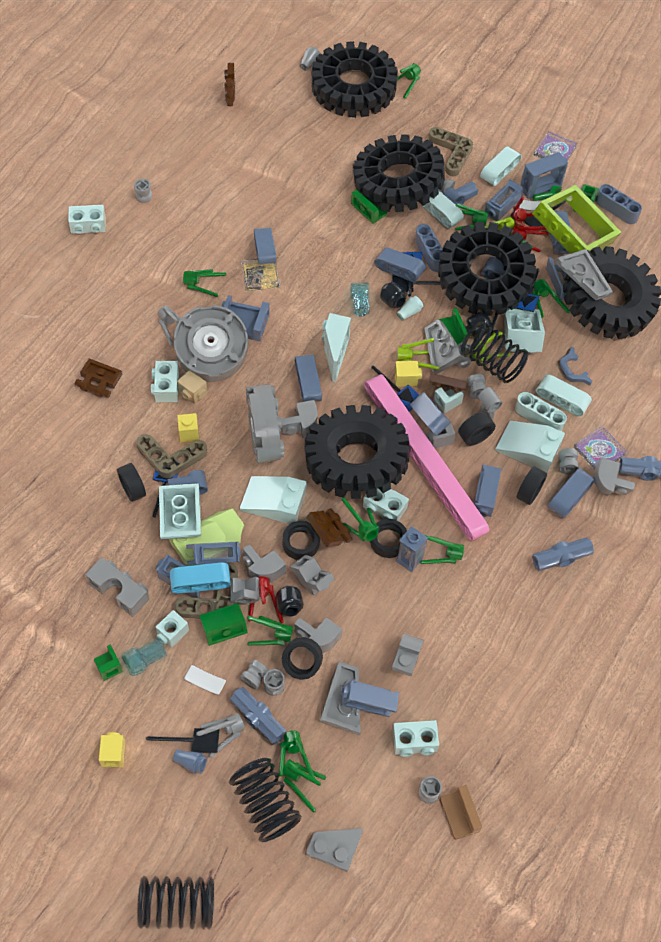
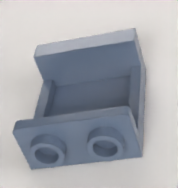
[222,295,270,342]

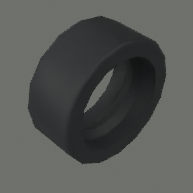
[458,412,496,446]
[117,463,146,502]
[516,466,547,505]
[370,519,407,558]
[282,521,320,560]
[281,637,323,680]

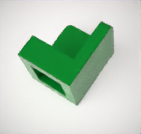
[94,644,123,681]

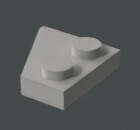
[306,828,363,872]

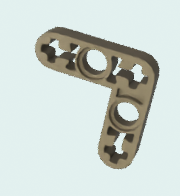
[428,127,473,176]
[137,434,207,478]
[175,563,238,619]

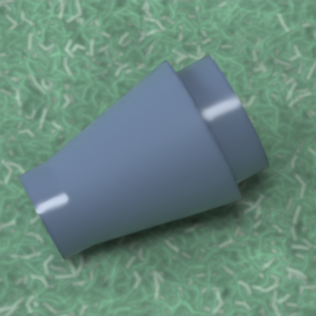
[173,749,207,774]

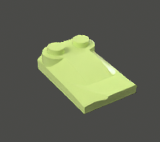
[169,508,244,566]

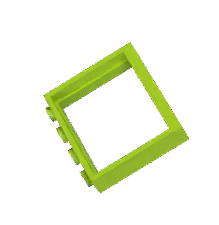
[532,185,622,254]

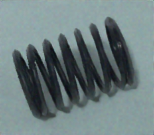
[460,321,528,383]
[228,758,302,842]
[137,876,214,930]

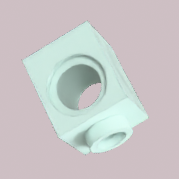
[156,610,189,647]

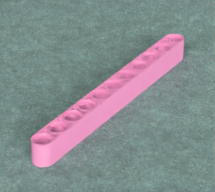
[364,374,489,541]

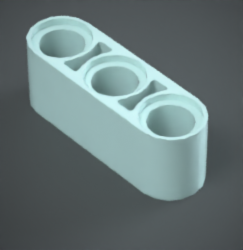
[480,146,522,186]
[423,191,464,228]
[536,375,592,416]
[515,392,567,431]

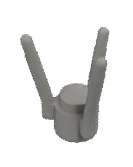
[158,306,181,346]
[197,714,245,758]

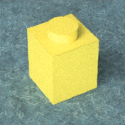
[394,361,422,387]
[177,413,199,443]
[99,732,125,767]

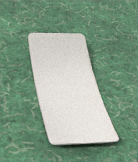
[520,200,552,210]
[184,665,226,694]

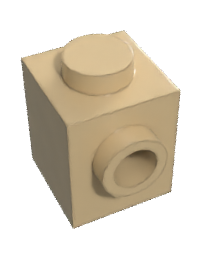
[177,371,207,403]

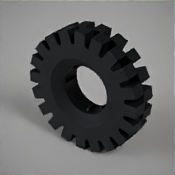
[311,41,398,118]
[353,134,445,212]
[438,222,536,316]
[563,246,661,339]
[305,405,409,499]

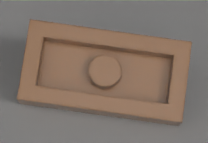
[440,785,482,840]

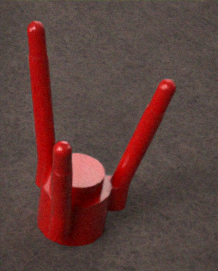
[511,197,540,227]
[513,226,549,252]
[248,576,284,623]

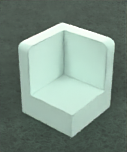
[433,387,464,413]

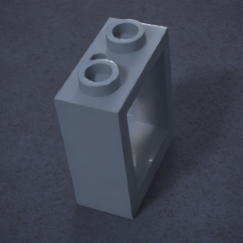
[520,152,568,199]

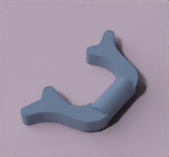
[559,347,592,385]

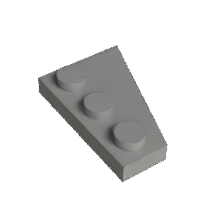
[555,249,613,300]
[424,319,465,374]
[319,661,361,735]

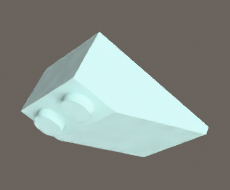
[504,308,545,353]
[322,313,351,382]
[495,421,565,473]
[240,476,307,524]
[159,483,201,539]

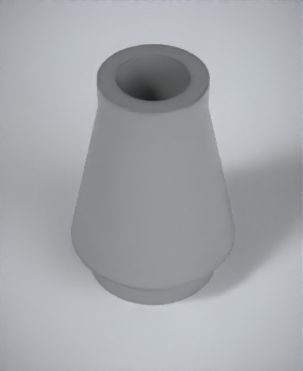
[300,46,320,71]

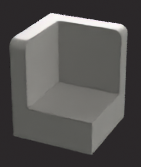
[427,419,456,449]
[230,577,260,605]

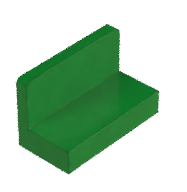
[351,190,388,224]
[439,308,467,345]
[200,603,248,646]

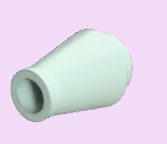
[397,296,424,321]

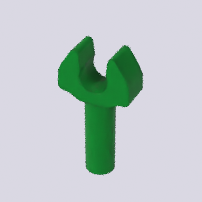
[533,185,562,201]

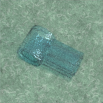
[351,282,370,317]
[122,639,167,676]

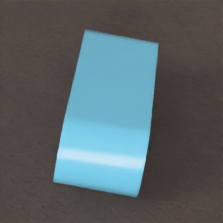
[170,563,231,594]

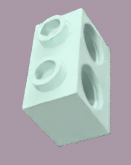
[69,205,106,234]
[151,361,179,402]
[363,488,409,521]
[392,720,439,757]

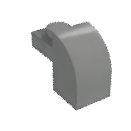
[281,400,317,438]
[594,458,635,496]
[242,544,286,582]
[290,555,335,595]
[295,618,343,653]
[392,633,424,677]

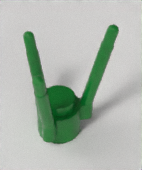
[397,63,421,99]
[455,203,488,230]
[183,269,227,297]
[532,279,570,318]
[342,498,380,542]
[420,534,464,564]
[247,616,293,646]
[279,731,316,779]
[283,759,326,813]

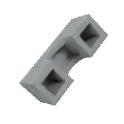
[85,557,149,617]

